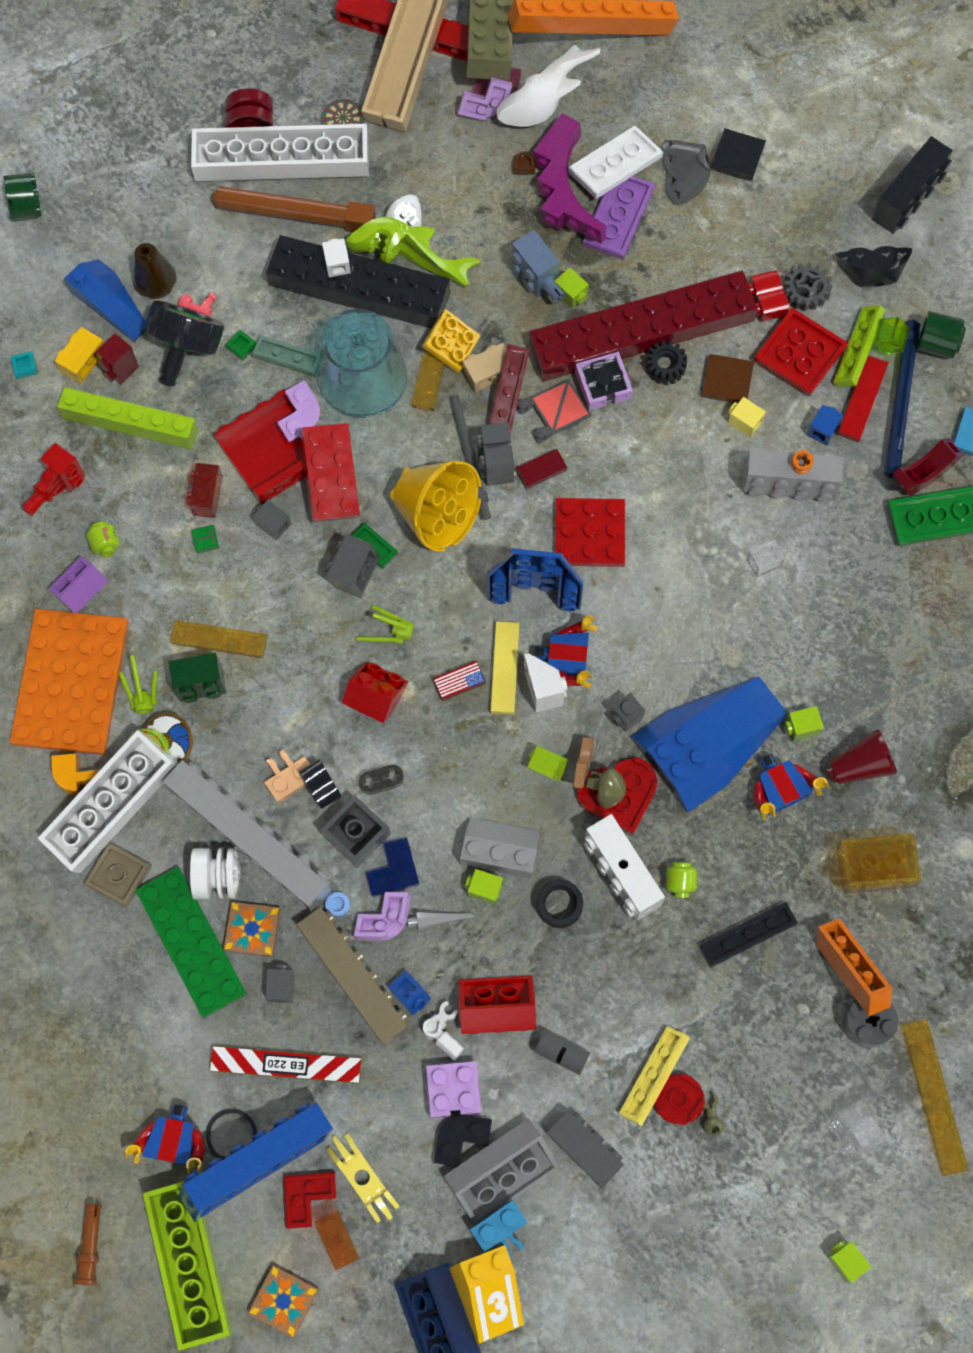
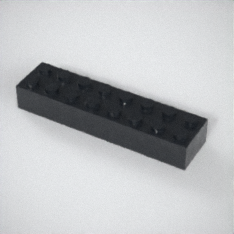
[266,235,450,329]

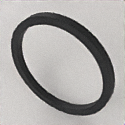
[206,1109,257,1160]

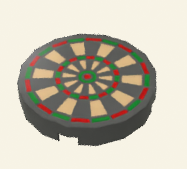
[322,99,365,125]

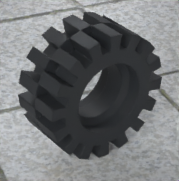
[646,341,687,385]

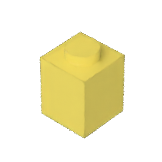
[728,397,766,438]

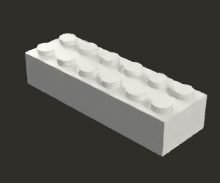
[38,730,178,873]

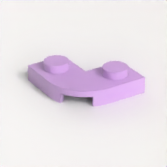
[458,77,512,120]
[277,380,320,443]
[354,892,411,941]

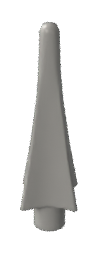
[407,912,474,932]

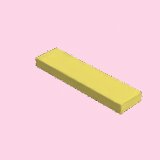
[491,621,519,715]
[618,1026,690,1127]

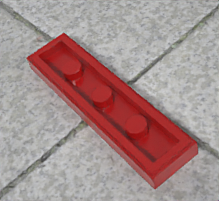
[837,355,889,442]

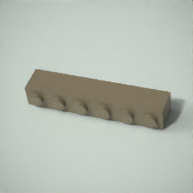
[296,907,409,1047]

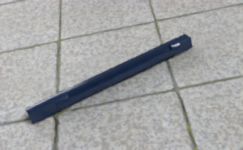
[884,319,921,479]

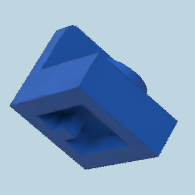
[388,970,431,1015]

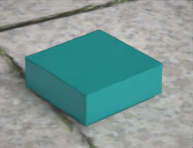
[10,351,38,379]

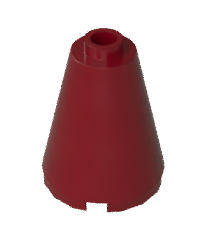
[826,729,897,784]

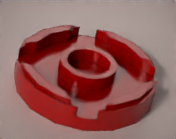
[655,1074,705,1125]

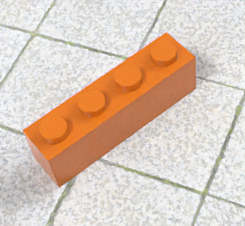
[817,918,893,1017]

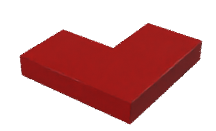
[284,1172,337,1229]

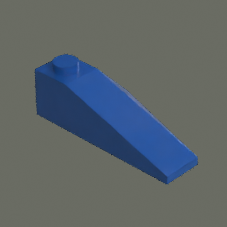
[64,259,146,342]

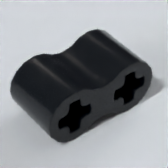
[298,759,342,809]

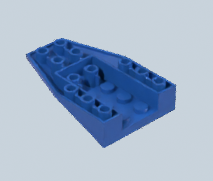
[487,548,583,612]

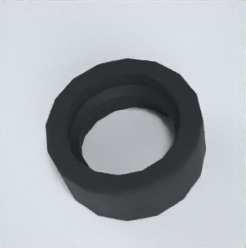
[537,879,584,928]

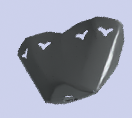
[661,140,712,205]

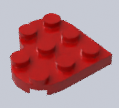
[577,757,658,835]

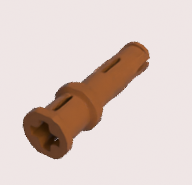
[73,1204,102,1285]

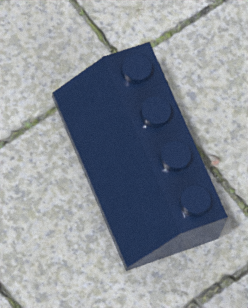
[394,1262,481,1353]

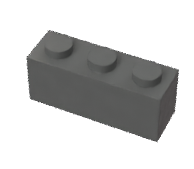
[547,1110,624,1189]

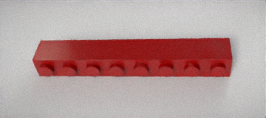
[335,0,468,62]

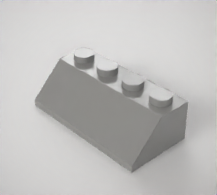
[444,1118,560,1226]

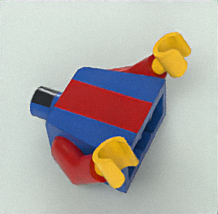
[535,615,598,689]
[753,754,830,821]
[125,1104,206,1175]

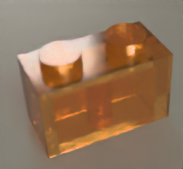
[314,1210,361,1271]

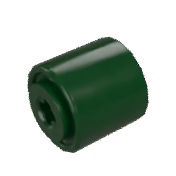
[917,311,966,359]

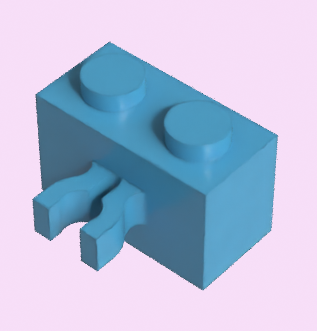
[470,1200,527,1258]

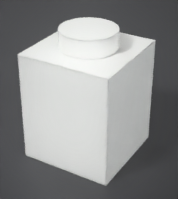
[322,239,351,277]

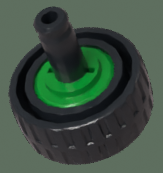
[145,301,224,386]

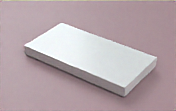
[568,126,663,199]

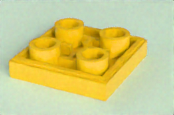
[422,309,480,373]

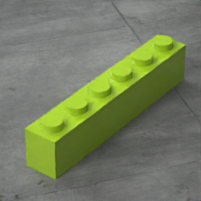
[57,387,199,450]

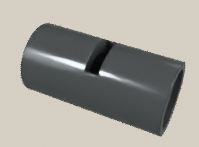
[534,1030,591,1075]

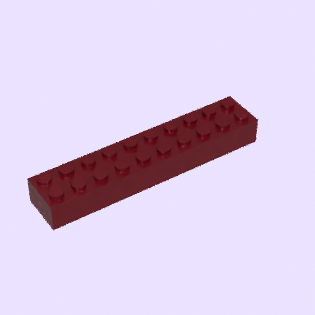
[529,270,758,382]

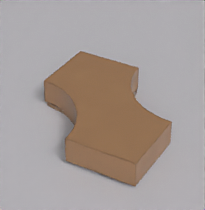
[573,736,595,788]

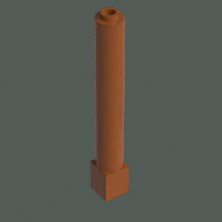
[213,186,376,233]

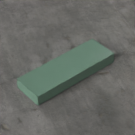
[252,335,323,377]

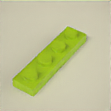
[833,305,885,387]

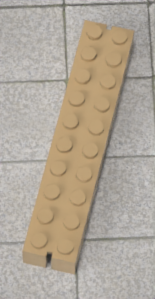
[361,0,449,132]

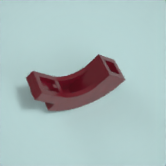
[893,438,964,496]

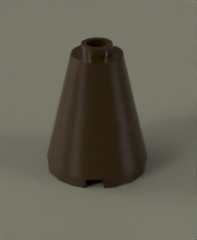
[132,243,177,299]

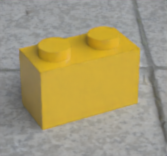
[55,327,104,384]

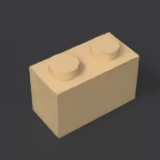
[463,343,506,393]

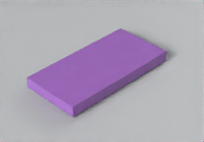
[583,176,655,260]

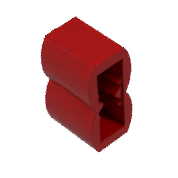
[748,270,789,322]

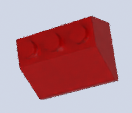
[459,975,536,1034]

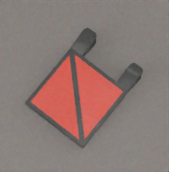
[516,379,591,443]

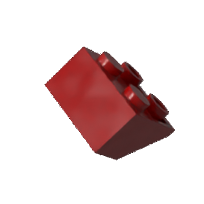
[342,662,409,723]

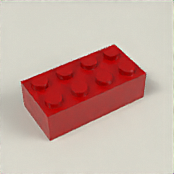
[300,423,360,523]

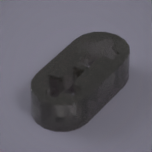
[359,765,404,795]

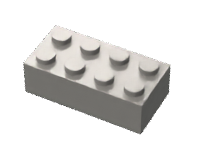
[743,449,843,502]

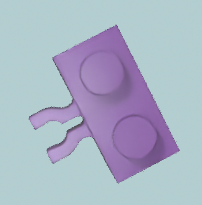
[49,556,108,614]

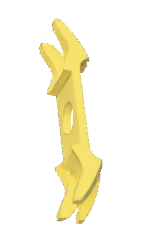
[326,1133,400,1223]

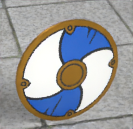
[143,713,193,764]

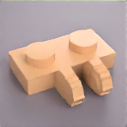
[264,749,310,804]

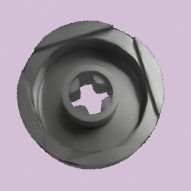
[843,1000,898,1049]

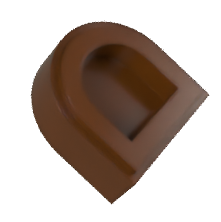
[513,152,535,175]

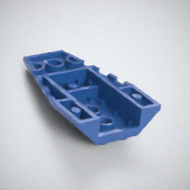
[631,677,788,813]

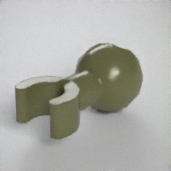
[704,1095,724,1136]

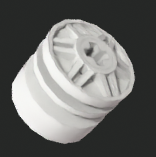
[190,847,241,900]

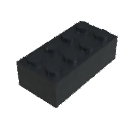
[872,136,953,234]

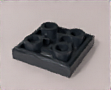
[711,128,766,180]

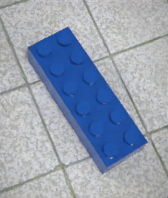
[179,1103,333,1222]

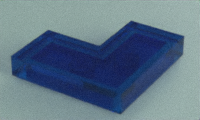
[366,837,420,897]

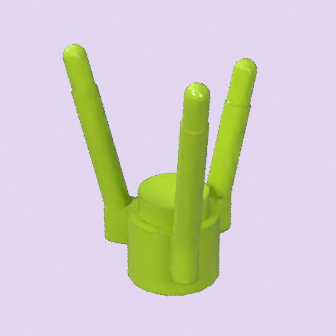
[355,605,414,644]
[119,655,158,714]

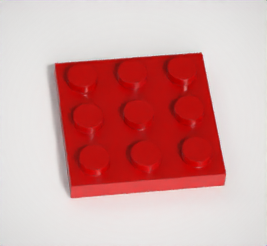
[754,308,848,396]
[555,498,625,567]

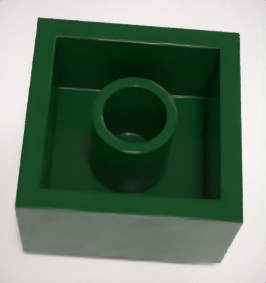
[168,652,227,703]

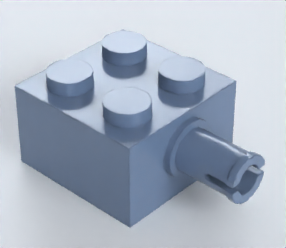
[511,230,565,303]

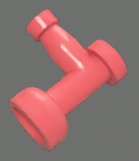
[178,293,217,317]

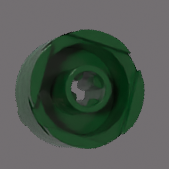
[3,172,42,220]

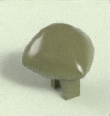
[587,768,626,809]

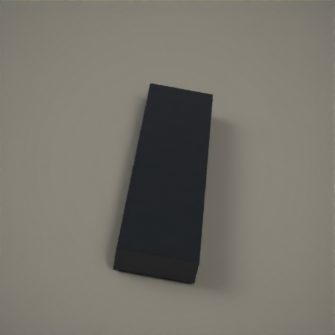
[699,902,798,968]

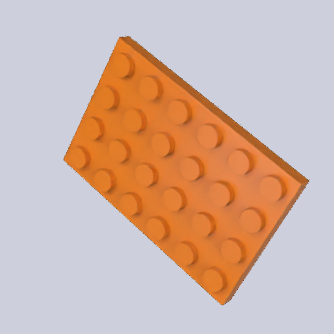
[10,609,129,756]

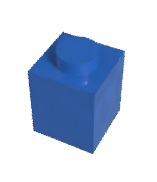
[807,405,843,446]

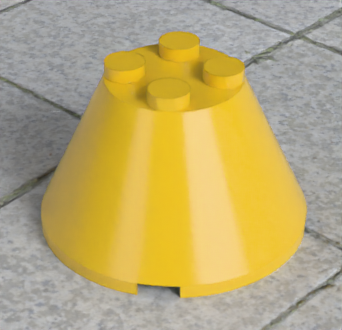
[390,460,481,552]

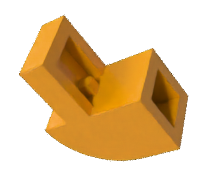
[51,754,100,796]

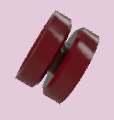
[225,88,274,128]

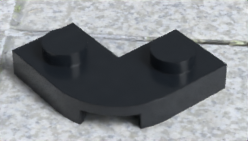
[434,1115,492,1167]

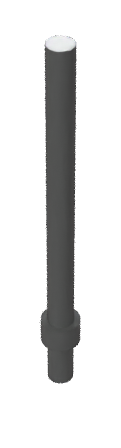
[450,395,491,520]

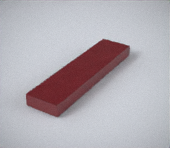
[489,344,530,434]

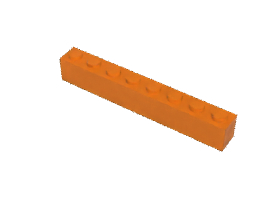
[507,0,679,35]

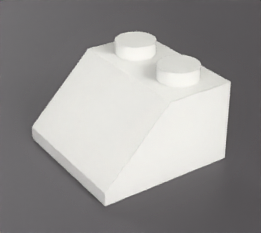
[524,653,568,712]

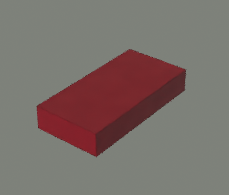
[516,449,568,489]

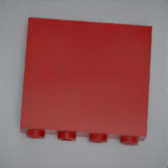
[214,386,317,504]

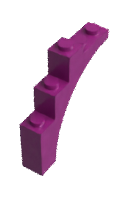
[533,113,606,244]

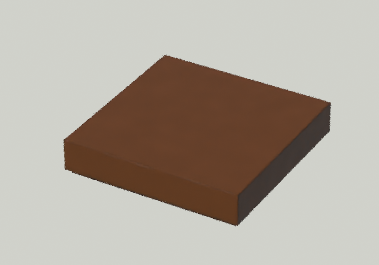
[702,354,754,403]

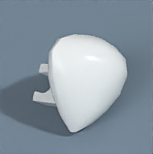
[386,194,421,227]

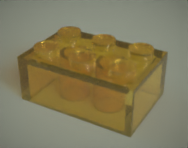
[836,833,922,894]

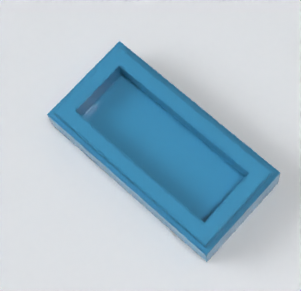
[954,407,973,456]

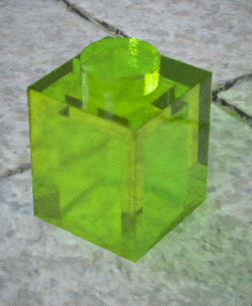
[873,317,909,355]

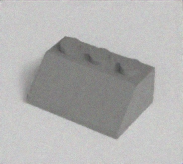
[460,817,541,879]

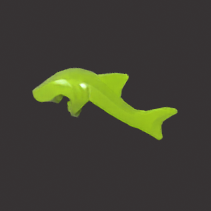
[346,217,480,287]

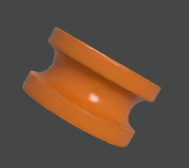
[791,450,814,474]

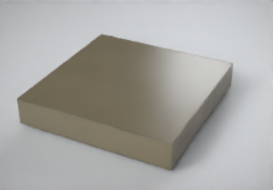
[84,842,152,908]

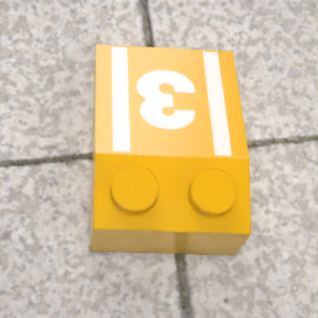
[449,1245,524,1345]

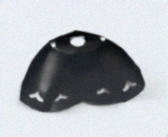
[835,246,912,287]

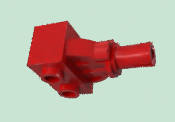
[21,443,85,517]

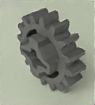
[783,262,833,311]

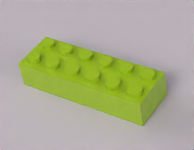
[143,1181,234,1351]

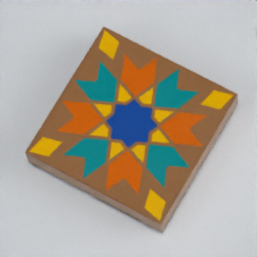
[224,902,281,957]
[248,1265,319,1338]

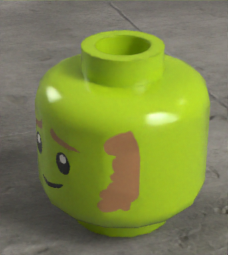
[86,522,120,558]

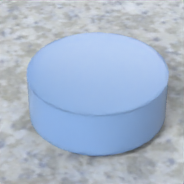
[325,892,350,918]

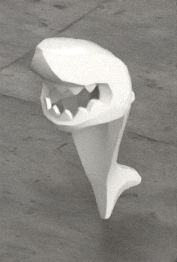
[496,45,601,127]

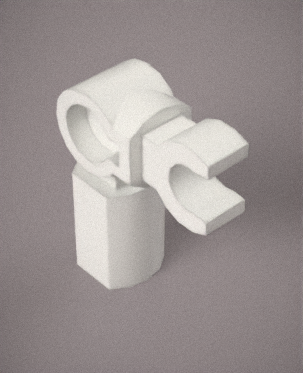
[423,1001,465,1061]

